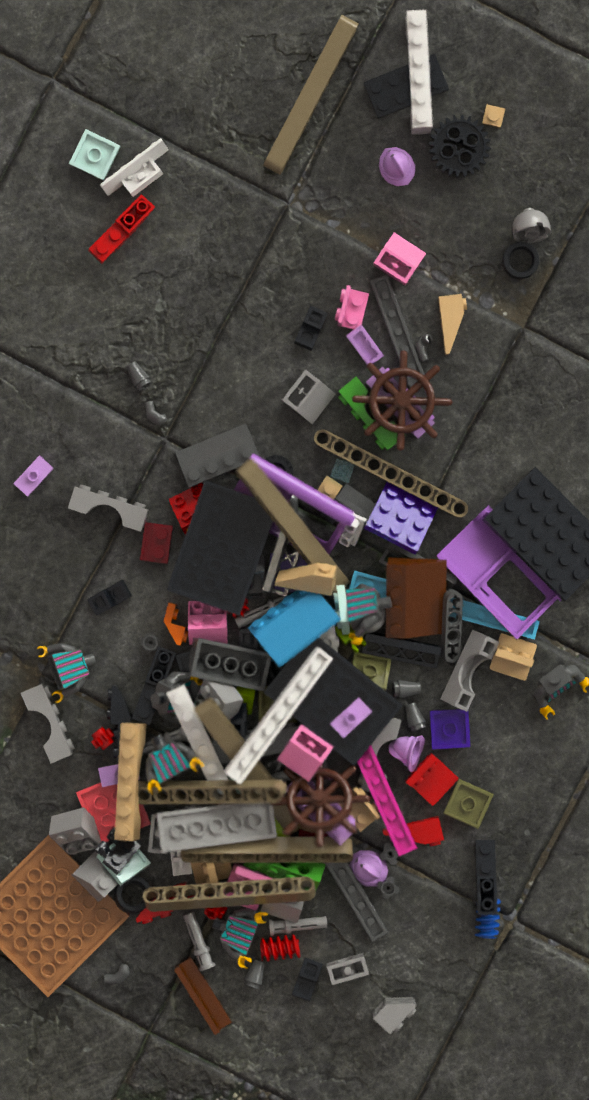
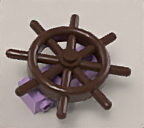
[352,350,452,451]
[270,761,370,848]

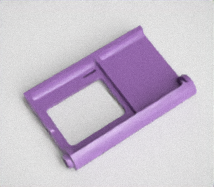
[234,453,355,555]
[436,505,561,640]

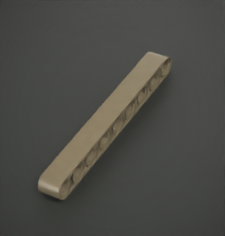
[263,15,359,175]
[314,430,468,518]
[235,458,350,595]
[194,697,301,835]
[138,780,287,804]
[181,837,353,863]
[143,877,316,912]

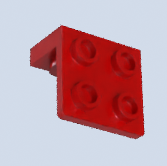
[169,483,204,535]
[405,753,458,806]

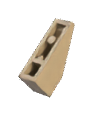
[438,294,467,355]
[275,563,337,596]

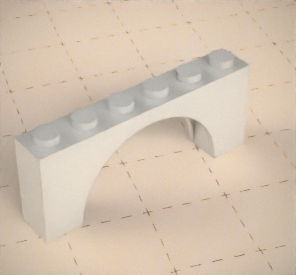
[405,10,432,135]

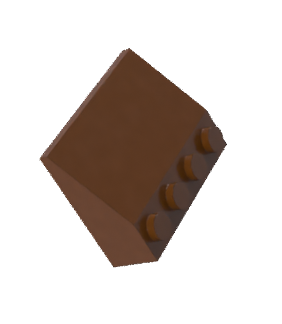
[386,557,447,638]

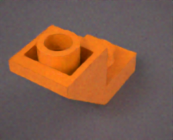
[164,602,188,646]

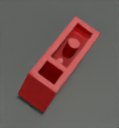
[382,816,444,847]

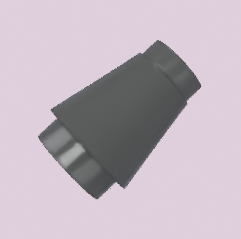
[126,361,152,391]
[392,680,421,699]
[405,703,426,732]
[244,960,265,989]

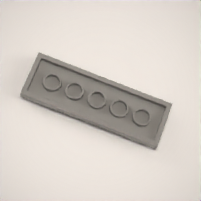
[156,803,277,853]

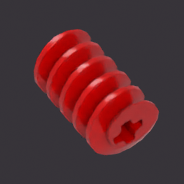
[260,934,300,962]

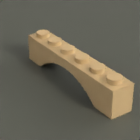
[114,722,146,841]

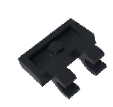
[95,828,141,875]

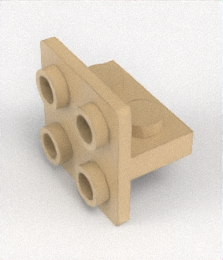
[489,633,537,681]
[339,787,380,832]
[191,863,232,884]

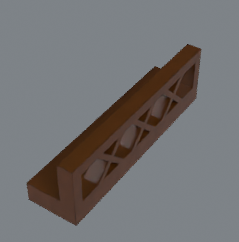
[174,956,232,1035]

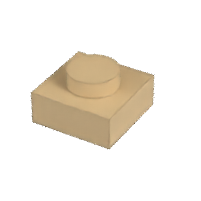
[482,104,505,128]
[318,476,342,500]

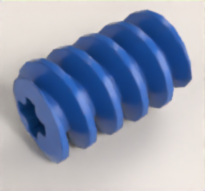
[475,899,501,939]

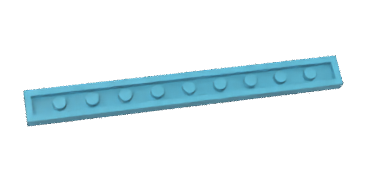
[349,570,540,640]

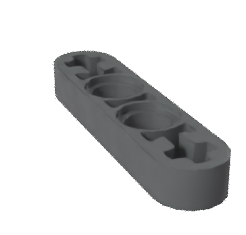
[441,589,463,663]

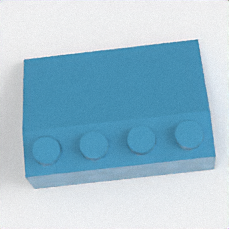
[248,590,341,667]

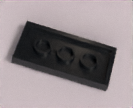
[364,54,449,119]

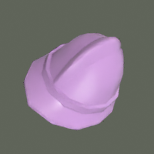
[379,147,415,186]
[389,735,425,773]
[350,850,388,887]

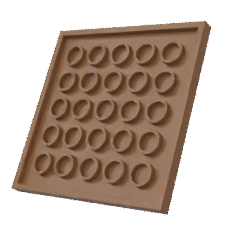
[0,835,130,997]

